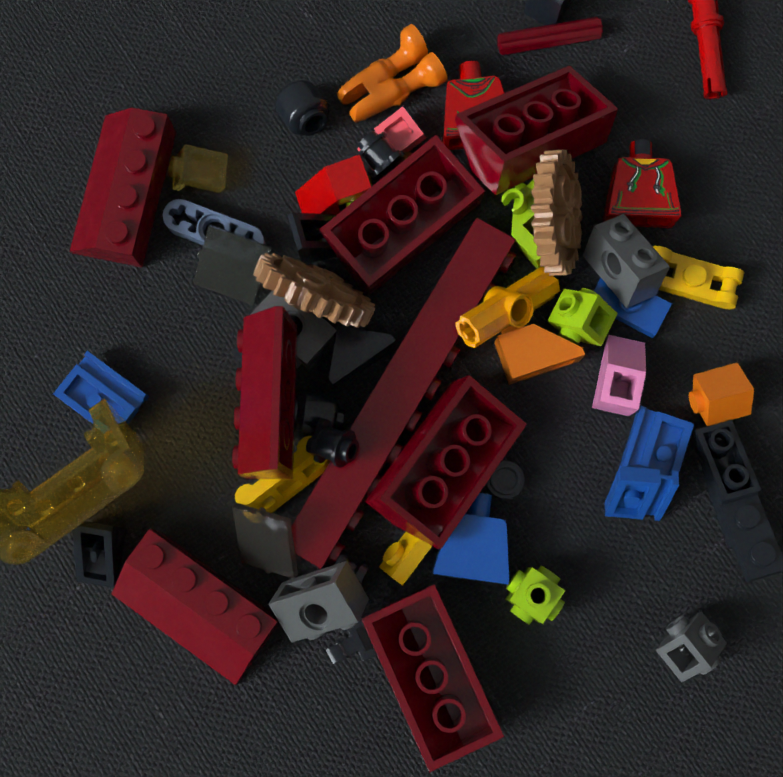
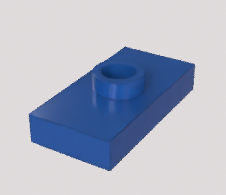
[593,277,672,338]

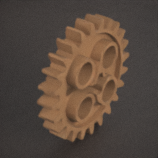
[531,149,583,276]
[253,253,376,328]

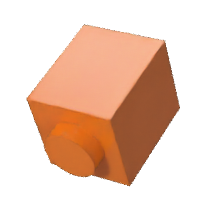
[689,363,754,426]

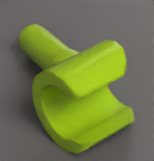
[502,179,534,215]

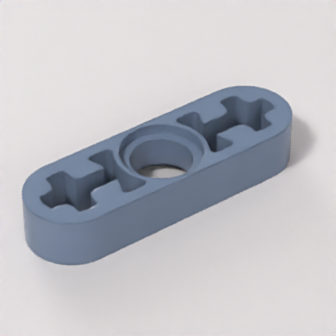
[163,199,266,262]

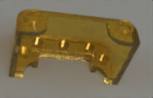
[0,398,144,565]

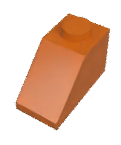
[494,324,585,385]

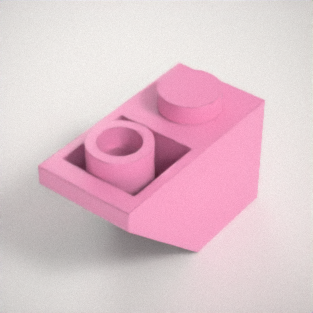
[592,335,646,416]

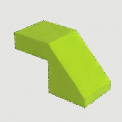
[511,182,541,269]

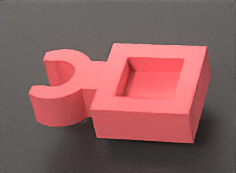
[357,106,426,171]

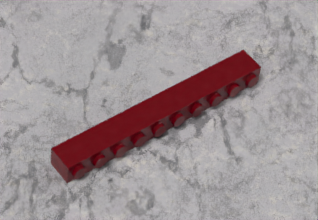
[281,217,517,569]

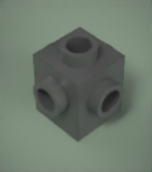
[656,611,727,683]

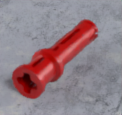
[687,0,728,99]

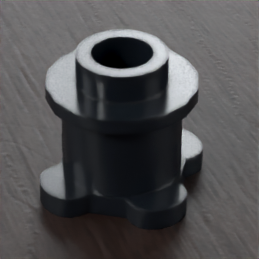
[357,131,406,179]
[306,418,359,468]

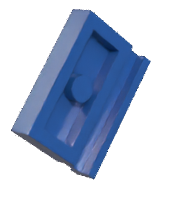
[53,351,149,440]
[619,406,694,475]
[604,464,679,521]

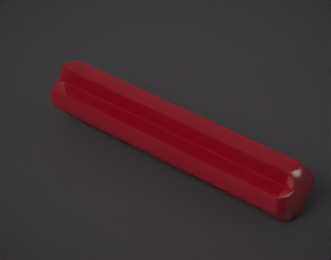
[497,17,603,55]

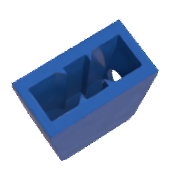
[432,493,509,584]

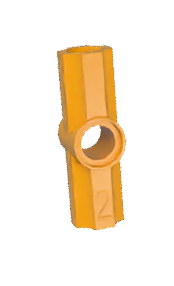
[455,267,560,348]

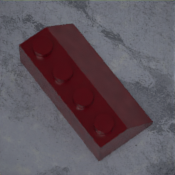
[455,65,618,195]
[70,107,176,267]
[320,135,485,296]
[232,306,298,479]
[365,375,527,549]
[112,529,280,685]
[361,584,504,773]

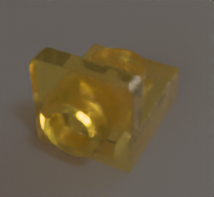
[168,144,228,193]

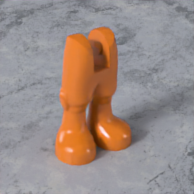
[337,24,448,123]

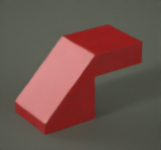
[295,154,372,215]

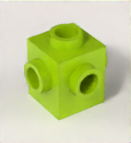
[548,288,618,346]
[506,566,565,625]

